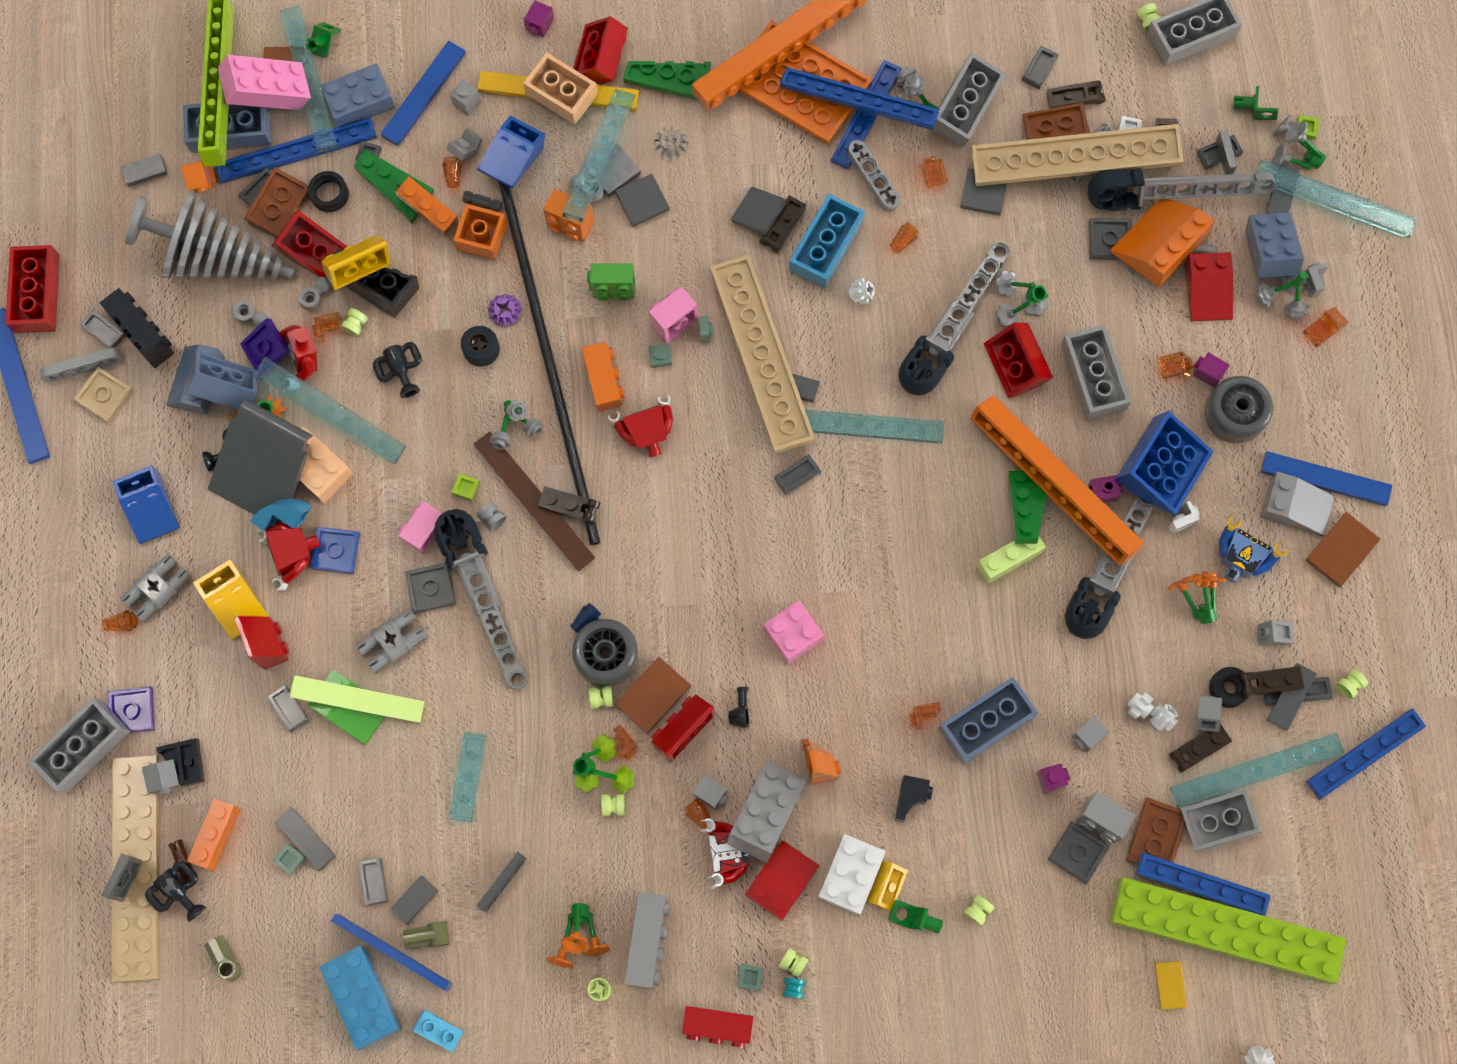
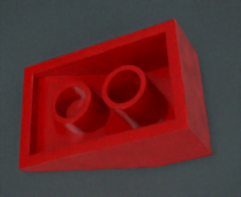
[271,210,348,278]
[1184,252,1233,322]
[234,616,290,670]
[745,840,820,921]

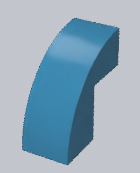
[250,498,312,531]

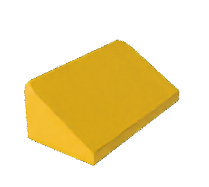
[867,861,908,912]
[1155,961,1187,1010]

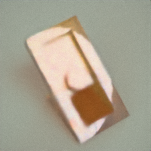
[1303,307,1349,348]

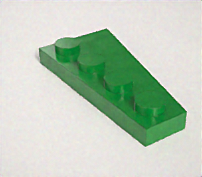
[623,61,711,100]
[354,150,434,224]
[1008,470,1047,544]

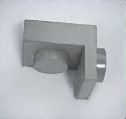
[446,128,482,161]
[1305,263,1329,298]
[1258,620,1294,646]

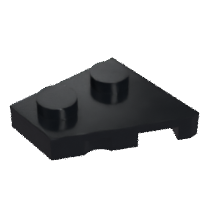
[156,738,205,787]

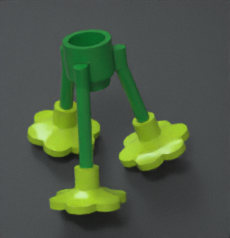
[573,734,634,794]

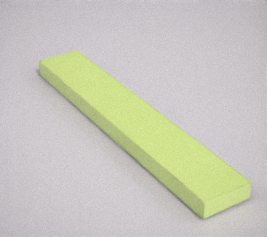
[289,675,425,723]

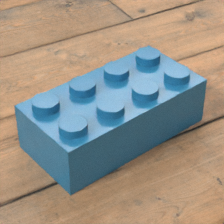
[789,194,865,288]
[319,946,402,1050]

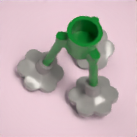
[1272,114,1326,170]
[995,270,1049,327]

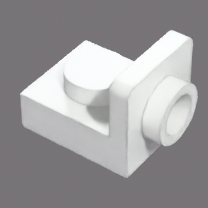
[1169,501,1200,534]

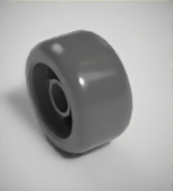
[1205,376,1273,443]
[572,619,639,687]

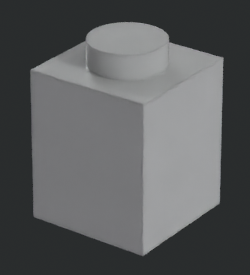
[450,79,481,116]
[1197,696,1222,732]
[1072,716,1110,752]
[142,759,179,795]
[693,775,728,810]

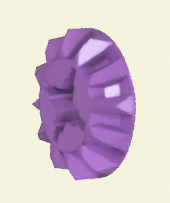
[488,293,521,326]

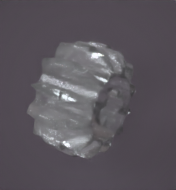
[654,126,689,162]

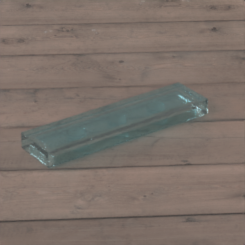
[449,732,486,823]

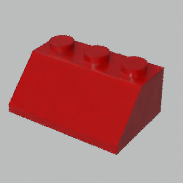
[573,16,628,85]
[983,322,1054,398]
[651,694,715,763]

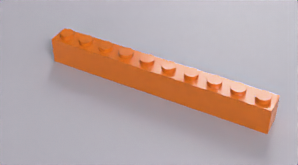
[692,0,866,111]
[970,395,1144,567]

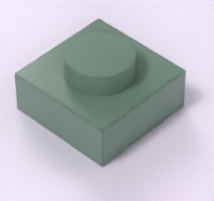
[699,316,713,343]
[649,343,672,368]
[273,844,306,875]
[737,964,764,991]

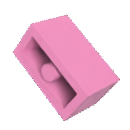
[399,501,443,554]

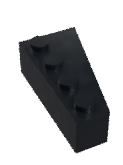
[334,249,419,318]
[100,288,174,369]

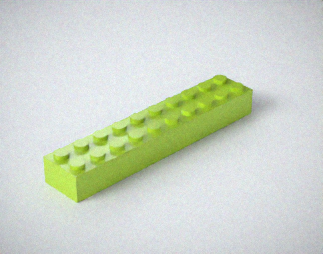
[1109,877,1346,984]

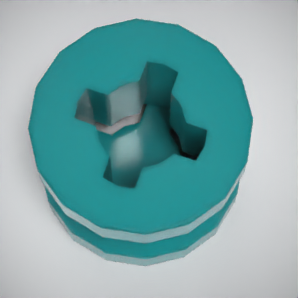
[782,978,806,999]

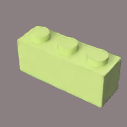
[977,537,1046,584]

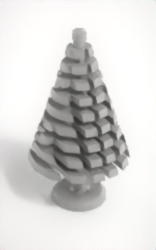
[125,191,296,279]

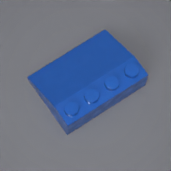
[1115,410,1214,515]

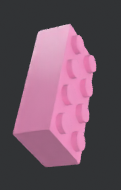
[218,55,311,110]

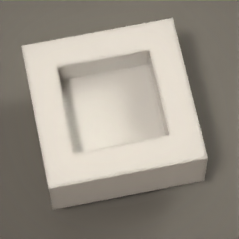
[1119,115,1142,130]

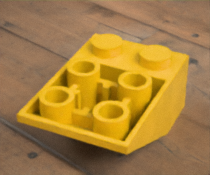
[193,559,269,641]

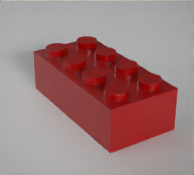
[6,245,60,333]

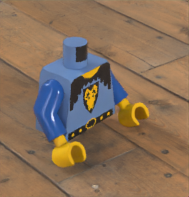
[1219,515,1289,583]

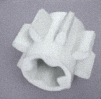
[849,278,875,305]
[1127,692,1154,719]
[1150,703,1178,731]
[1244,1046,1275,1064]

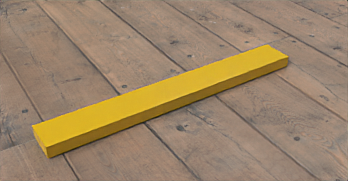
[477,71,639,111]

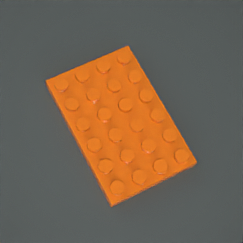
[738,20,872,145]

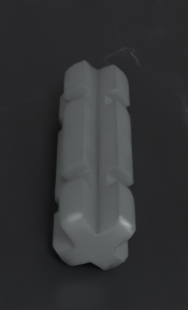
[462,191,502,212]

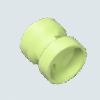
[1137,3,1161,32]
[340,308,368,337]
[1336,669,1368,699]
[589,685,613,709]
[601,794,625,816]
[964,894,995,926]
[778,948,809,979]
[587,978,612,1002]

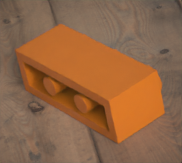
[181,161,217,193]
[396,176,458,236]
[582,341,625,411]
[187,798,241,871]

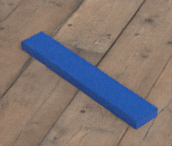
[380,40,466,146]
[831,60,902,170]
[1260,451,1392,506]
[1306,708,1426,800]
[1135,853,1271,916]
[331,914,452,991]

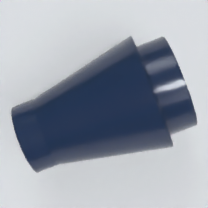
[570,602,601,633]

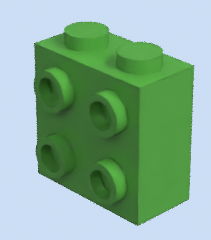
[587,263,635,301]

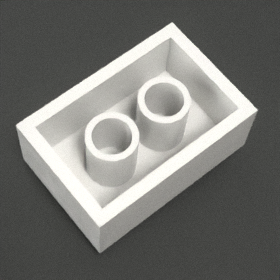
[818,834,886,916]

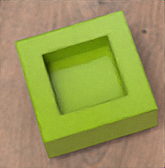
[1296,115,1319,140]
[451,473,480,501]

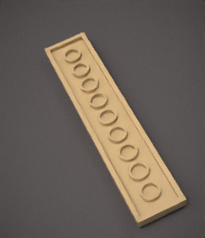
[972,124,1184,186]
[710,255,815,454]
[111,755,159,983]

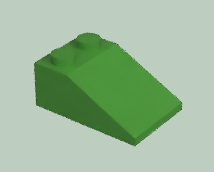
[308,669,386,745]

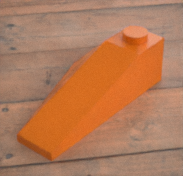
[802,738,841,785]

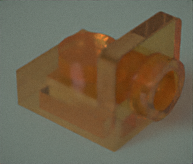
[919,156,948,188]
[312,312,343,343]
[1158,351,1193,379]
[909,702,941,731]
[613,724,638,761]

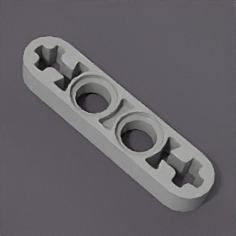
[847,140,900,211]
[40,348,122,382]

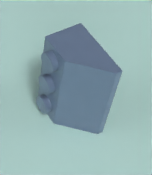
[166,344,225,415]
[186,351,257,411]

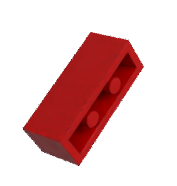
[682,1006,754,1048]

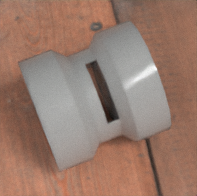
[477,501,507,531]

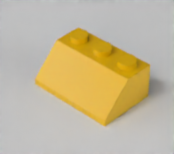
[321,235,391,290]

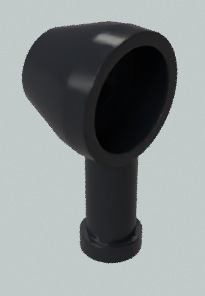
[728,687,749,728]

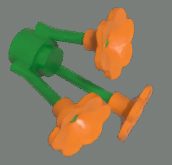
[546,903,610,968]

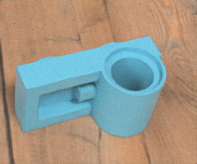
[412,1010,464,1052]

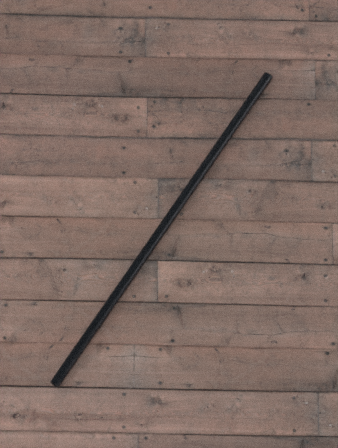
[498,181,601,545]

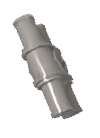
[120,553,192,622]
[355,608,429,673]

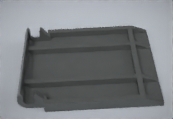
[208,400,313,525]

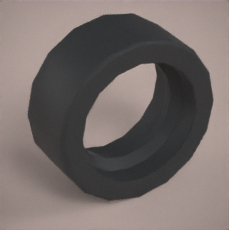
[308,171,349,212]

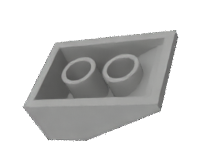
[1260,472,1334,536]
[1181,788,1262,852]

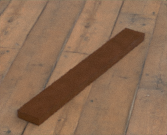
[474,431,595,571]

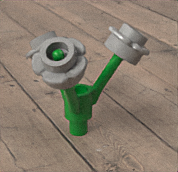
[490,400,542,450]

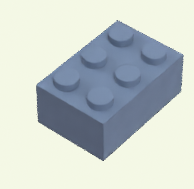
[320,63,395,127]
[1245,212,1304,278]

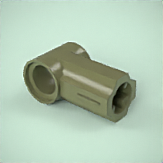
[403,921,450,950]
[204,935,242,981]

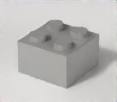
[1076,792,1136,844]

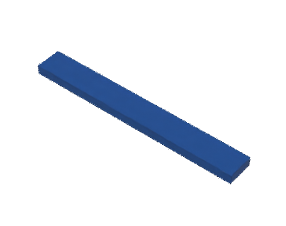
[780,67,939,130]
[216,117,377,184]
[0,308,50,464]

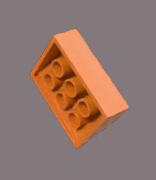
[1110,199,1215,287]

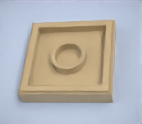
[73,367,133,423]

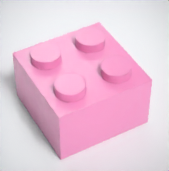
[649,287,699,344]
[763,600,824,664]

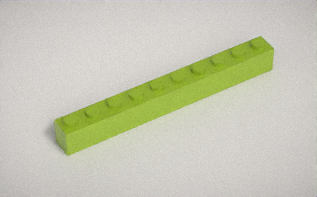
[198,0,234,167]

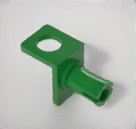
[305,22,341,57]
[1233,86,1278,120]
[888,900,943,934]

